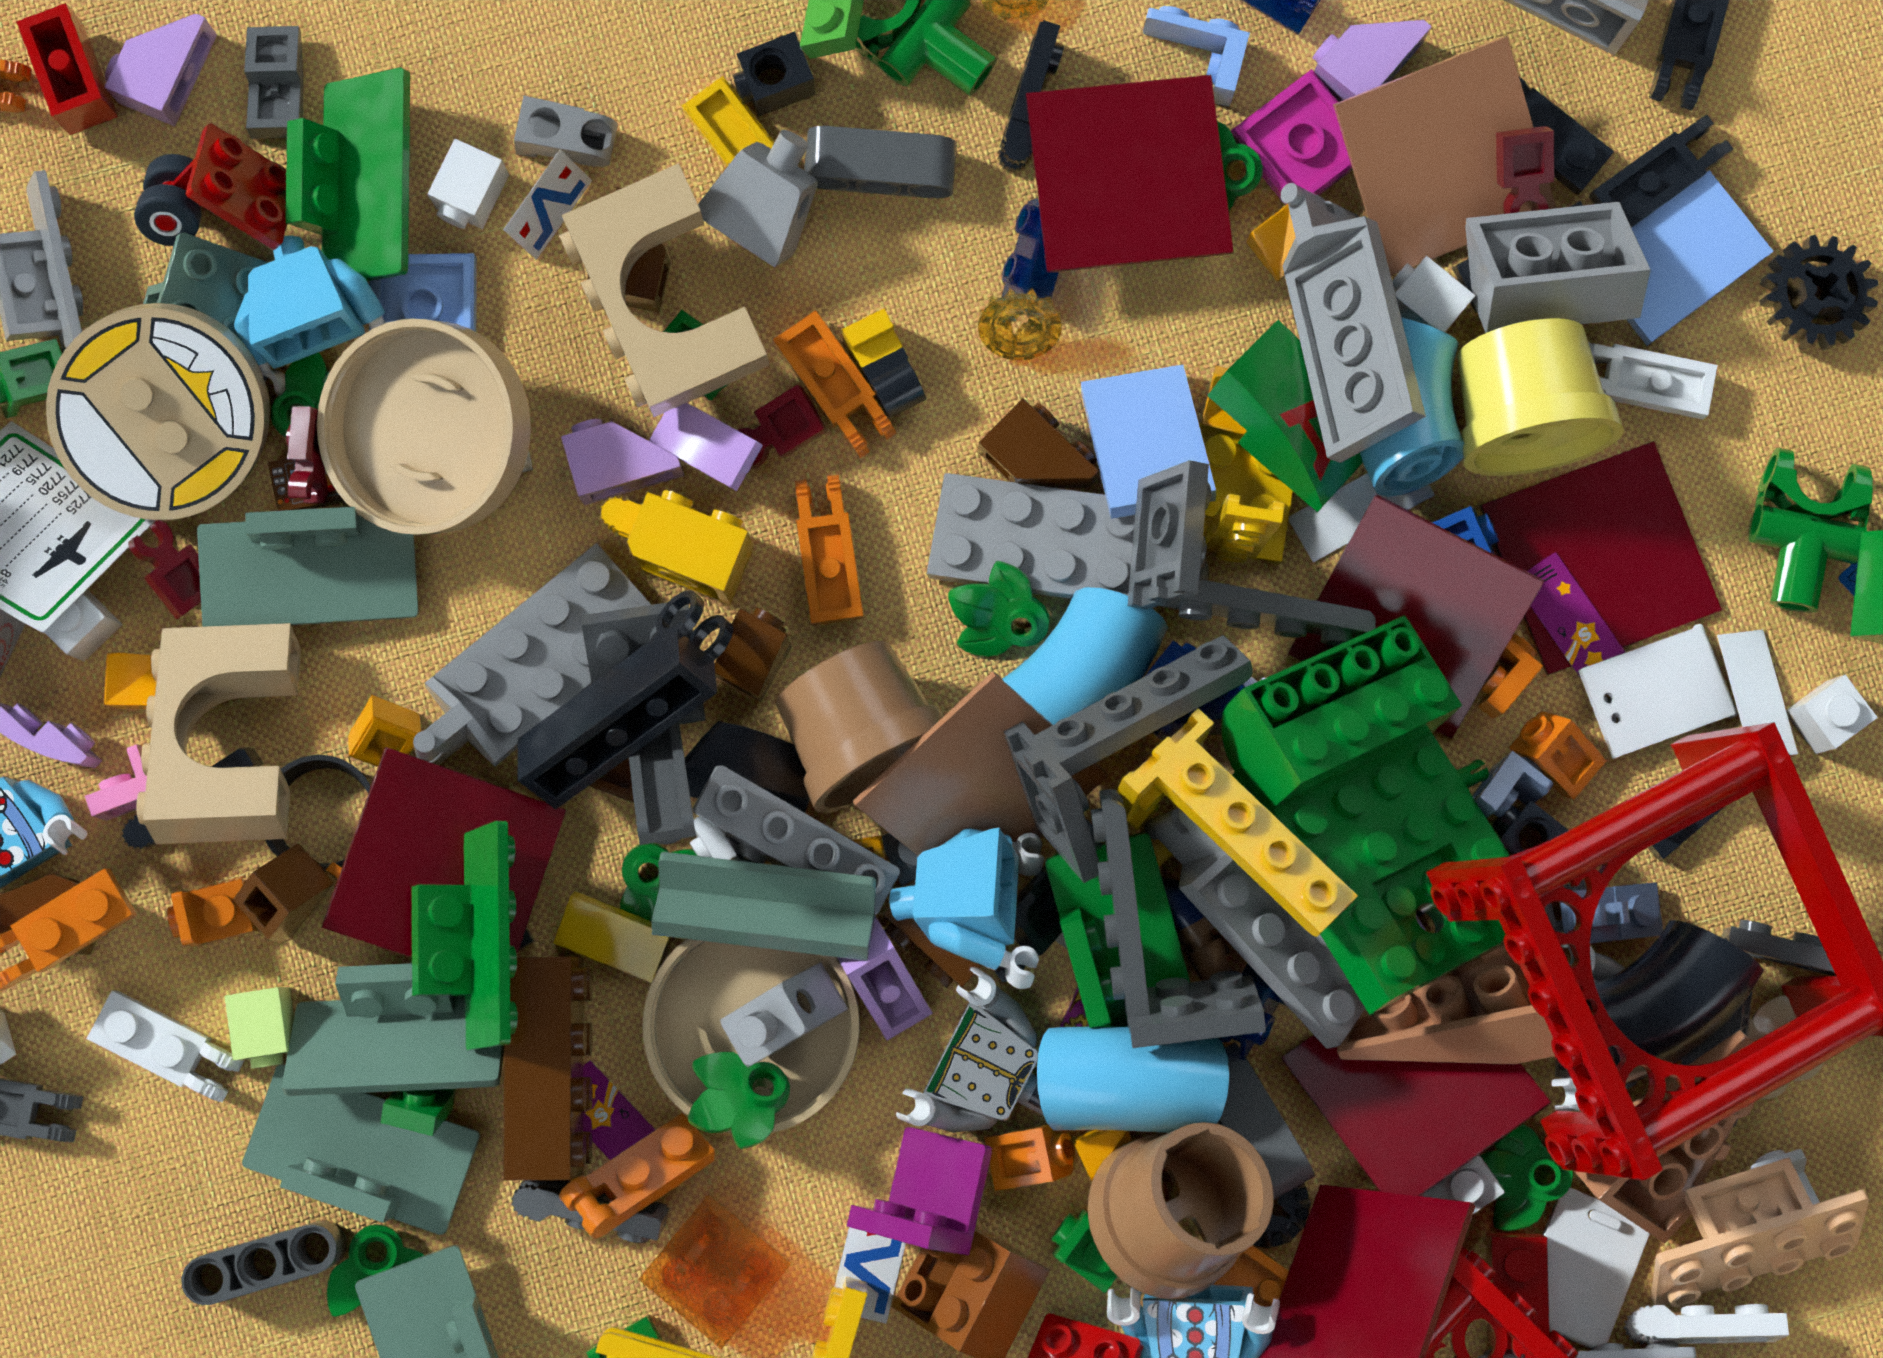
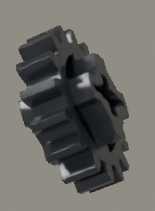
[1759,235,1879,351]

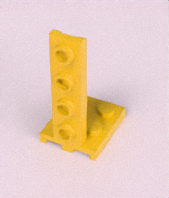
[1198,422,1293,565]
[1117,708,1358,937]
[596,1276,868,1358]

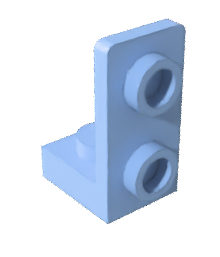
[1143,6,1250,107]

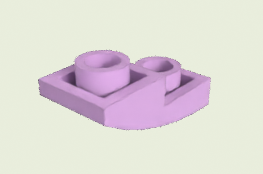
[649,403,763,491]
[0,703,102,768]

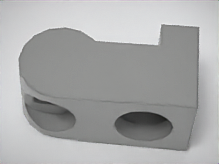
[514,96,618,167]

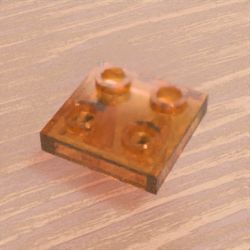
[638,1193,792,1350]

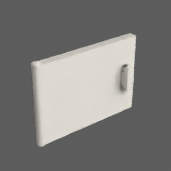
[1578,624,1738,759]
[1542,1188,1650,1349]

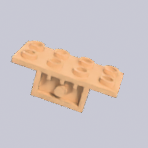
[1651,1158,1869,1307]

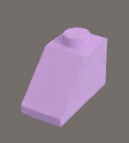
[104,14,217,126]
[1312,20,1432,102]
[561,419,685,505]
[837,916,933,1041]

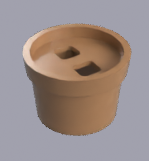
[776,641,945,813]
[1088,1122,1274,1299]

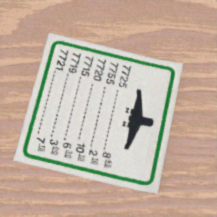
[0,421,156,633]

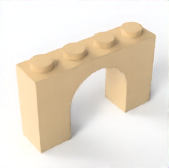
[559,163,769,417]
[136,623,301,844]

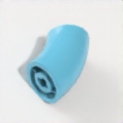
[1360,317,1464,497]
[1002,587,1168,725]
[1037,1027,1229,1133]

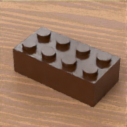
[503,957,593,1181]

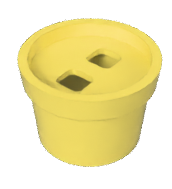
[1457,318,1624,476]

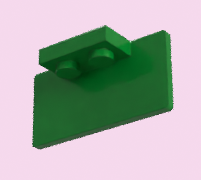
[286,67,410,281]
[411,821,518,1050]
[1045,832,1190,1028]

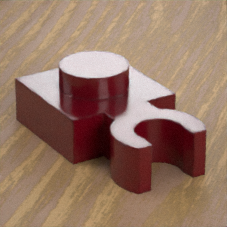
[1496,126,1554,214]
[737,384,828,469]
[286,407,328,504]
[128,519,201,620]

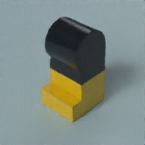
[842,308,926,419]

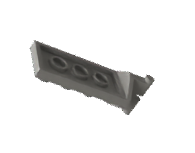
[1281,183,1426,463]
[926,473,1209,599]
[413,543,651,767]
[1144,808,1365,1049]

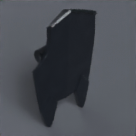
[685,721,810,813]

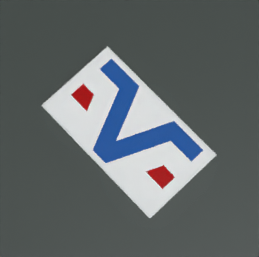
[503,150,592,260]
[834,1227,906,1324]

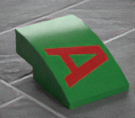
[1207,320,1363,513]

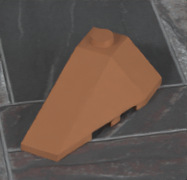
[1337,943,1555,1064]
[1574,1030,1755,1243]

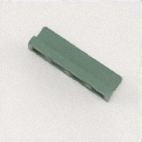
[651,852,876,961]

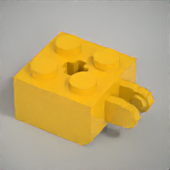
[600,490,754,606]

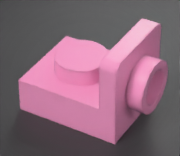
[85,744,147,821]

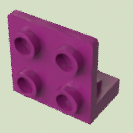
[847,1127,992,1255]

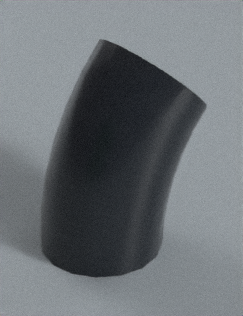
[1586,920,1764,1084]

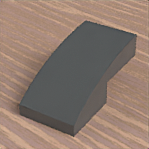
[244,26,303,139]

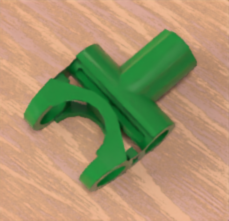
[855,0,997,96]
[1749,448,1873,613]

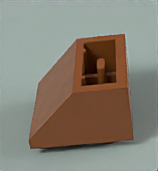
[891,1228,1050,1358]

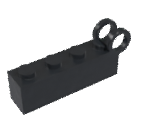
[518,590,733,810]

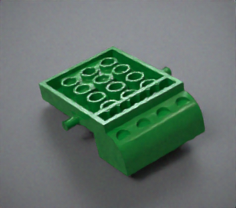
[1221,615,1548,1015]

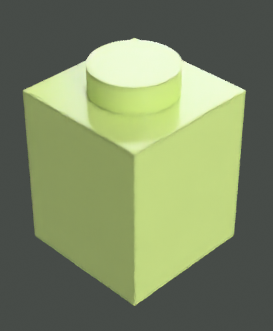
[224,987,294,1069]

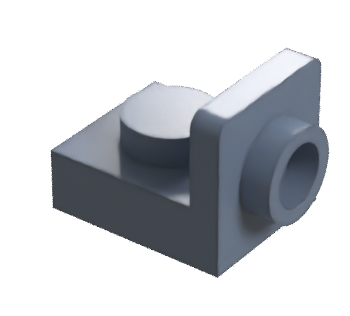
[1472,751,1553,819]

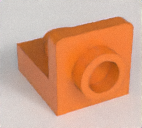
[1477,634,1543,719]
[1510,711,1607,800]
[167,879,258,947]
[984,1124,1075,1191]

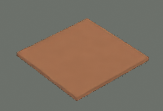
[1333,36,1556,276]
[853,671,1108,857]

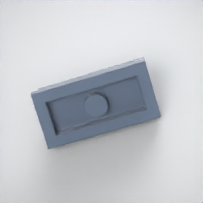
[1560,882,1663,943]

